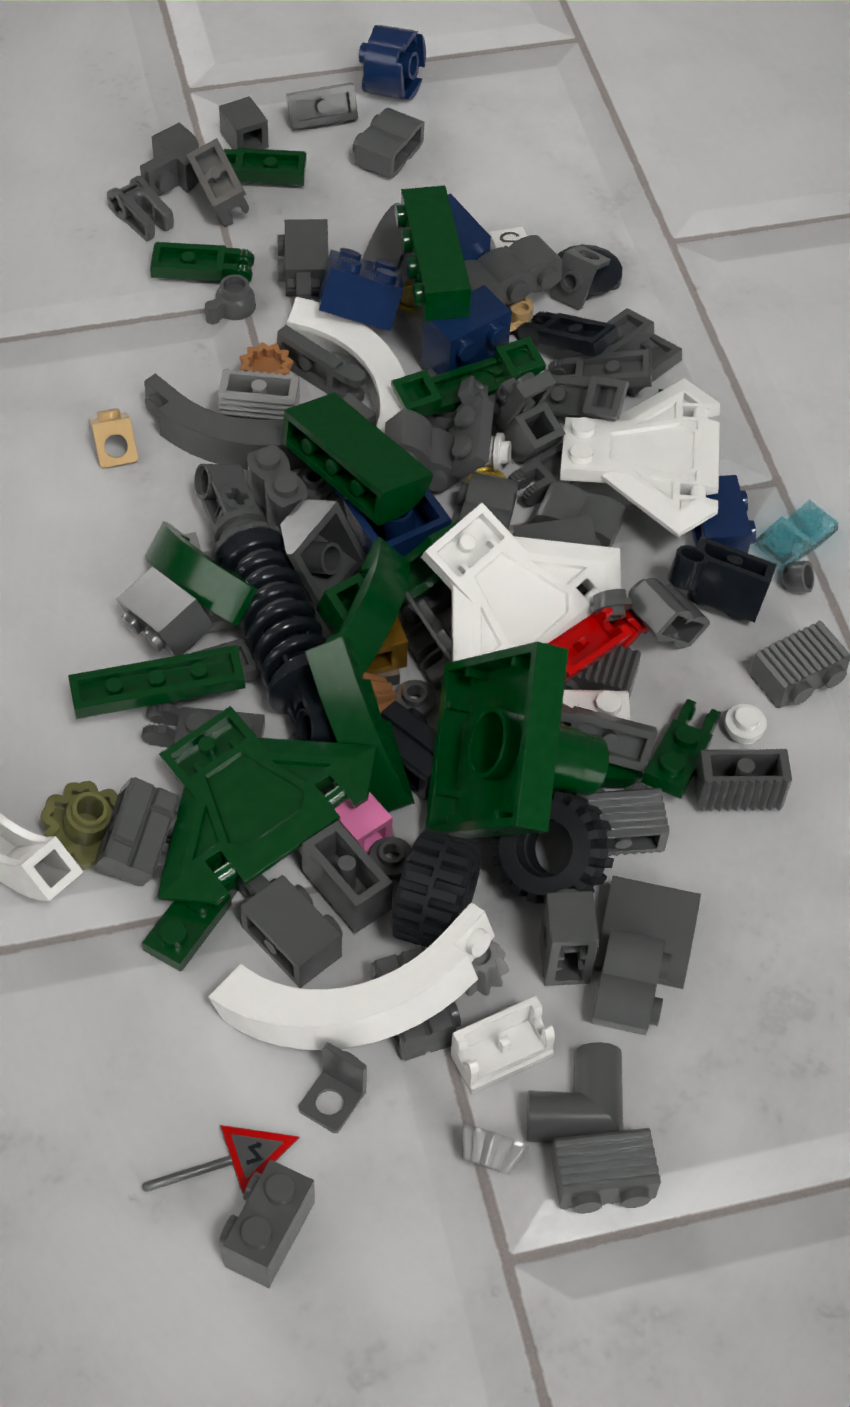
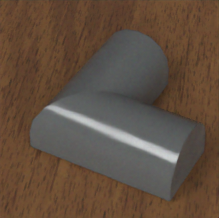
[527,1042,623,1143]

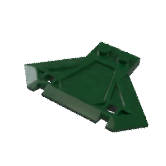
[157,706,377,905]

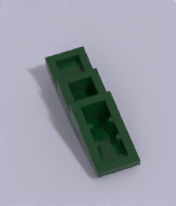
[305,637,415,813]

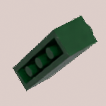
[395,185,471,321]

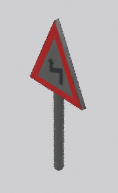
[142,1125,300,1194]

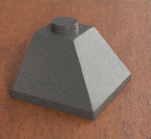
[280,499,367,607]

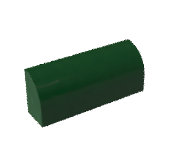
[281,392,433,526]

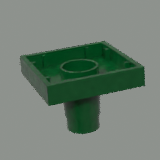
[424,641,609,839]

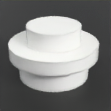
[485,432,512,471]
[724,704,767,744]

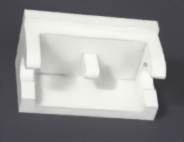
[450,996,555,1094]

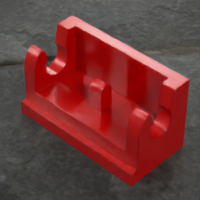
[548,607,632,683]

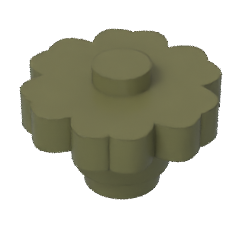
[39,781,118,870]

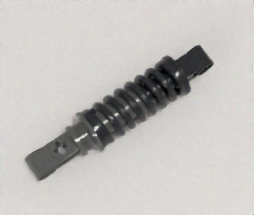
[194,464,338,743]

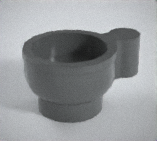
[205,274,256,325]

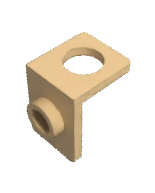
[89,408,138,468]

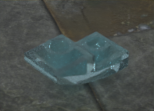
[754,499,838,568]

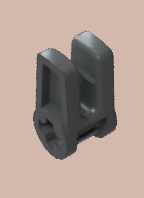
[107,176,174,242]

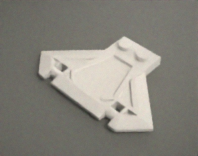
[560,378,720,538]
[421,503,621,662]

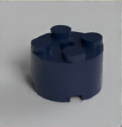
[359,25,426,99]

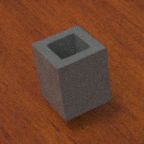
[219,96,269,149]

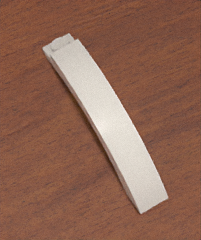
[287,297,406,433]
[0,813,84,901]
[209,902,495,1050]

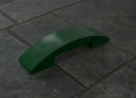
[391,336,546,415]
[145,521,258,626]
[326,537,410,676]

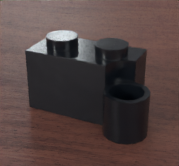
[668,536,777,623]

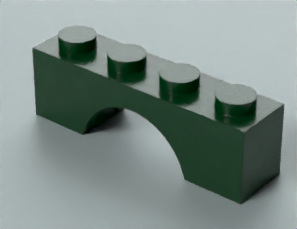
[316,519,462,635]

